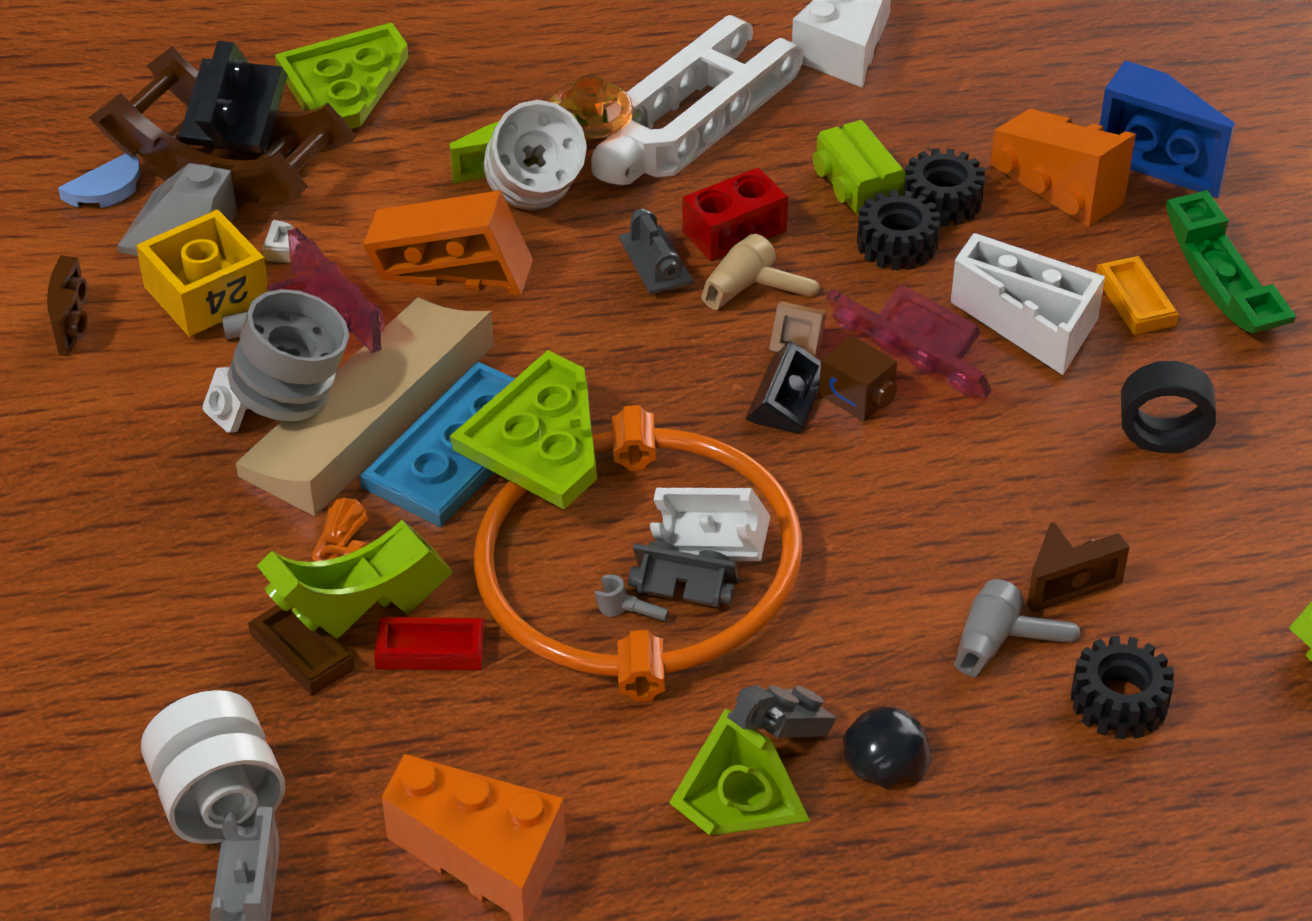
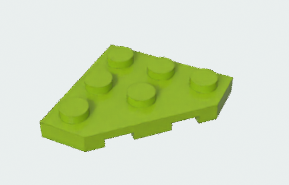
[275,22,409,129]
[450,350,597,510]

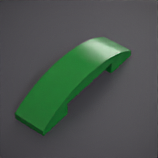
[1166,190,1296,333]

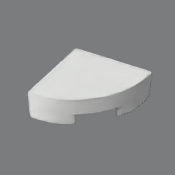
[262,220,309,265]

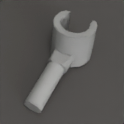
[594,575,669,622]

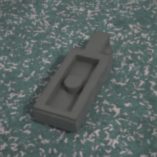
[727,685,837,738]

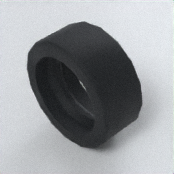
[1121,361,1216,453]

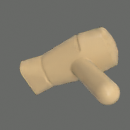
[701,234,820,310]

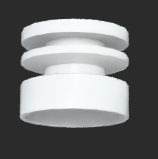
[483,100,587,211]

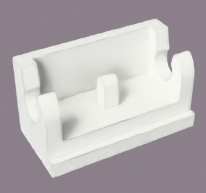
[650,488,770,561]

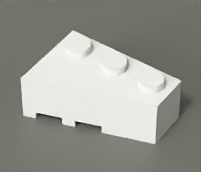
[792,0,891,88]
[951,233,1105,375]

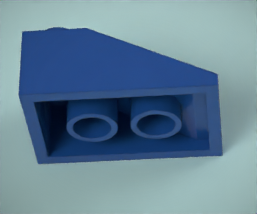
[1099,60,1235,198]

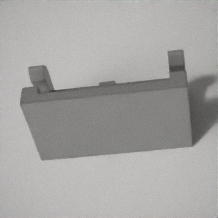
[210,807,280,921]

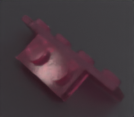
[267,228,385,353]
[826,284,992,399]

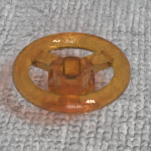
[548,76,634,139]

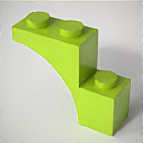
[257,520,453,639]

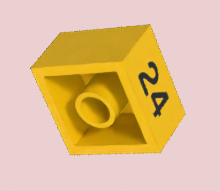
[136,209,269,337]

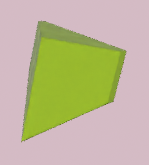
[669,709,810,835]

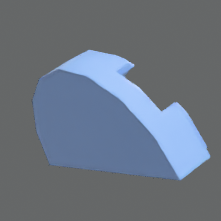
[58,154,141,208]

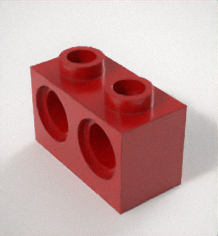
[682,167,788,261]

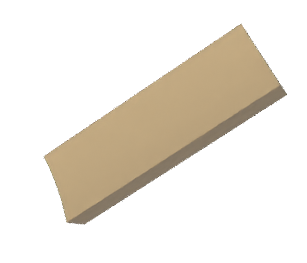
[236,297,494,516]

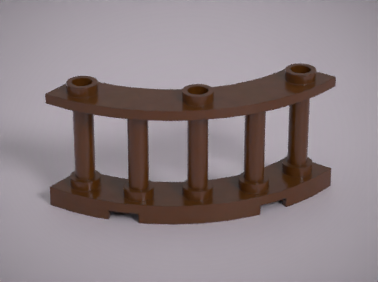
[89,46,357,207]

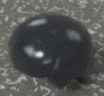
[843,706,932,789]

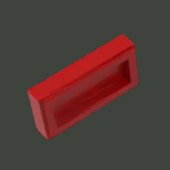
[374,617,485,670]

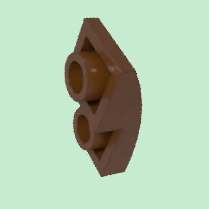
[47,255,88,356]

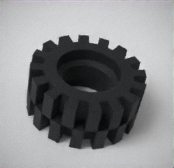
[904,148,985,226]
[857,190,941,271]
[1071,636,1175,739]

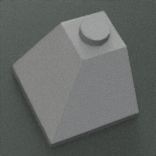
[117,163,237,256]

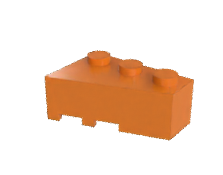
[990,108,1136,227]
[363,190,533,296]

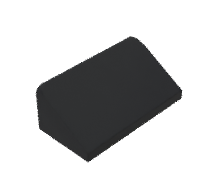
[745,340,821,434]

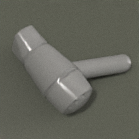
[954,579,1080,677]

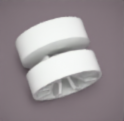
[141,690,286,844]

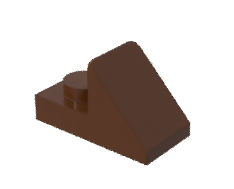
[1027,522,1130,612]

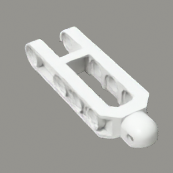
[591,15,804,185]

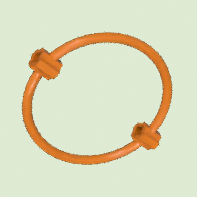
[473,405,802,702]

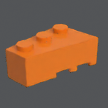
[381,754,566,921]

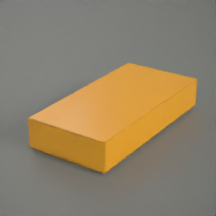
[1096,256,1179,336]

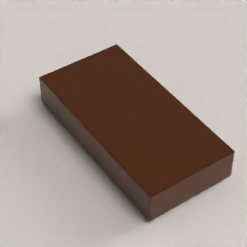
[248,605,355,696]

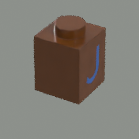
[819,335,897,421]

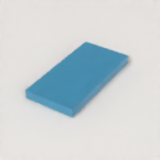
[359,361,515,527]

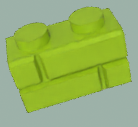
[813,120,906,216]

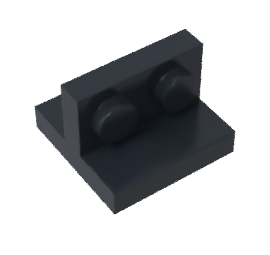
[179,41,288,154]

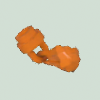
[312,498,370,562]

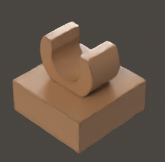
[769,301,827,358]

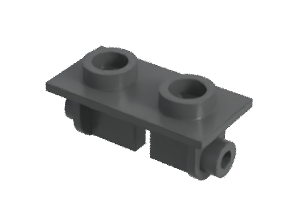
[619,209,693,294]
[628,541,739,608]

